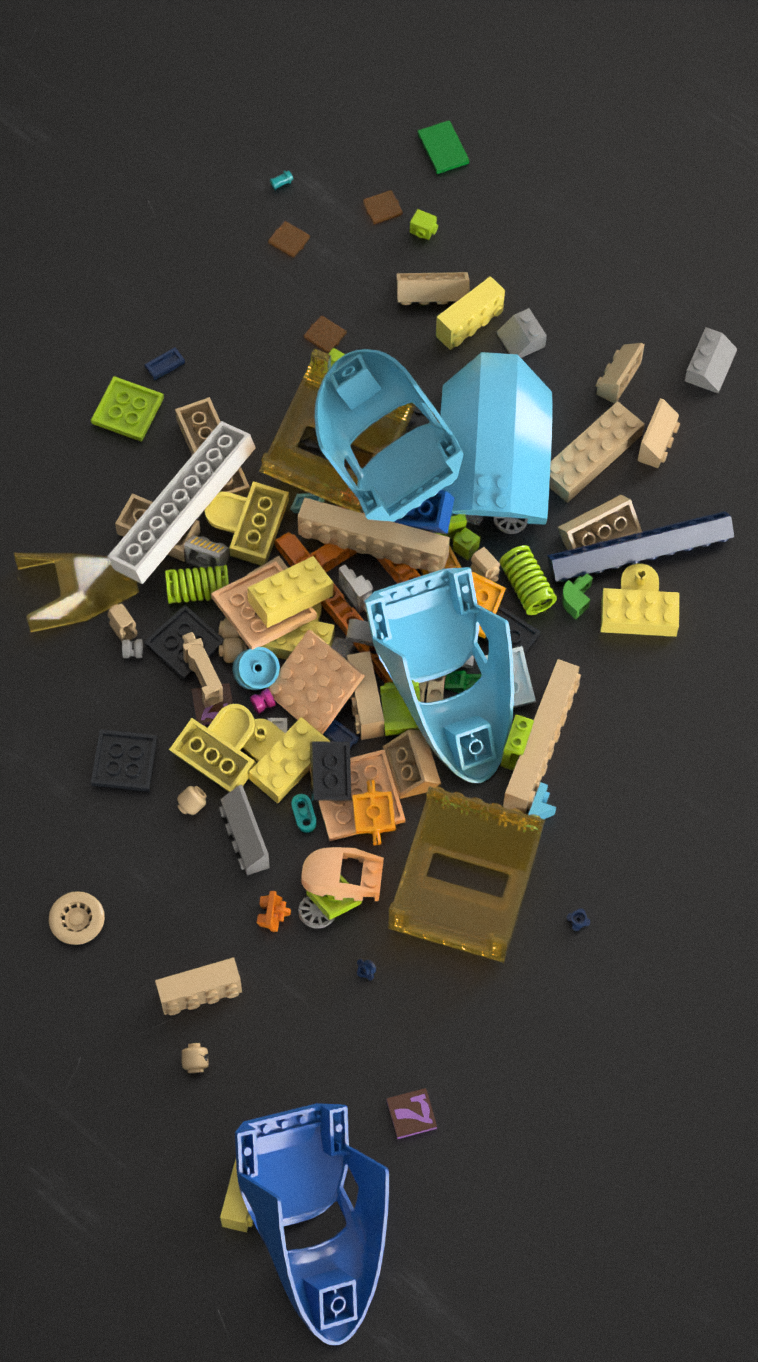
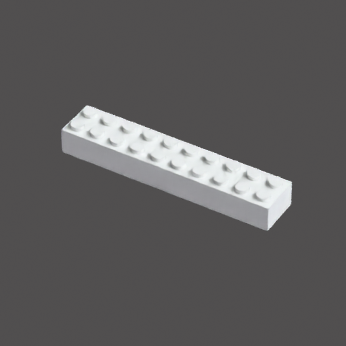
[107,421,255,584]

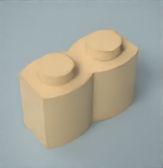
[470,547,500,583]
[108,604,138,642]

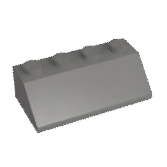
[219,785,270,876]

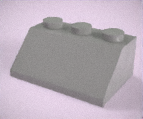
[685,327,737,393]

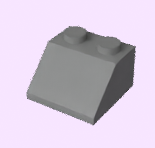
[497,308,547,358]

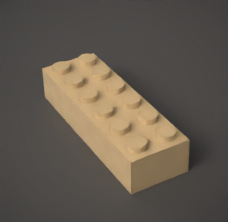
[175,397,250,498]
[549,401,645,503]

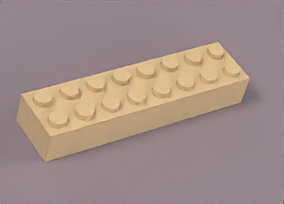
[298,498,450,573]
[503,659,581,815]

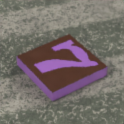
[191,683,233,725]
[386,1088,437,1139]

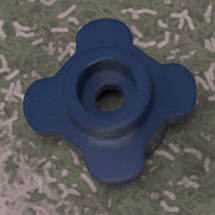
[567,908,590,931]
[357,959,376,981]

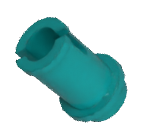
[270,171,293,190]

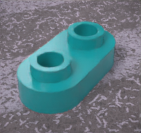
[291,794,316,833]

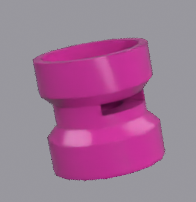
[250,688,276,714]

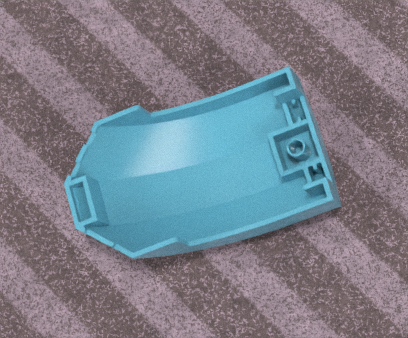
[440,352,552,525]

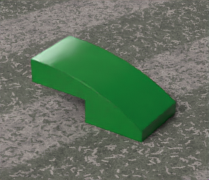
[445,671,482,693]

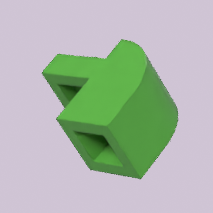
[562,573,593,619]

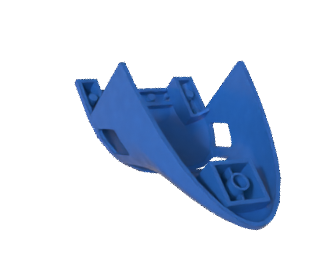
[235,1103,389,1345]

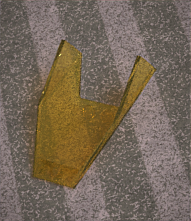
[14,553,139,632]

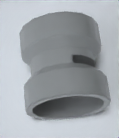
[122,639,143,658]

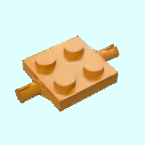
[352,780,396,845]

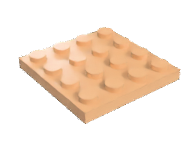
[211,561,317,650]
[266,630,365,735]
[309,749,405,841]

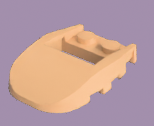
[301,847,384,901]

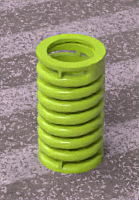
[499,545,557,615]
[165,565,229,604]

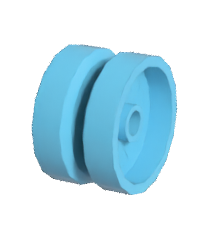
[232,647,280,690]

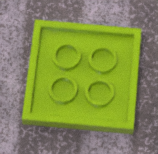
[91,376,164,442]

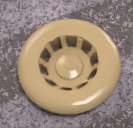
[49,892,105,945]

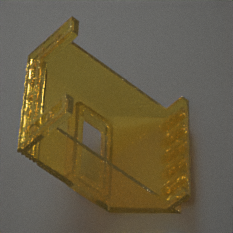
[259,348,415,513]
[388,787,545,963]

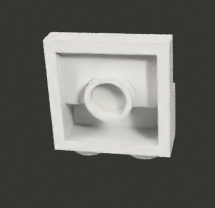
[339,565,373,613]

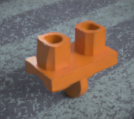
[257,891,291,932]

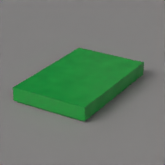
[418,120,469,174]

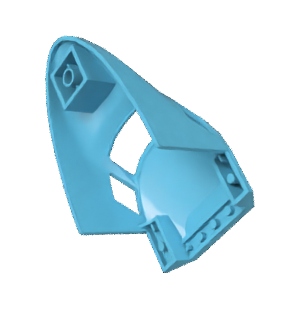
[315,349,464,522]
[364,567,514,783]

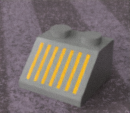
[184,535,230,573]

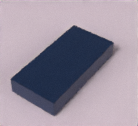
[145,347,185,380]
[323,718,359,750]

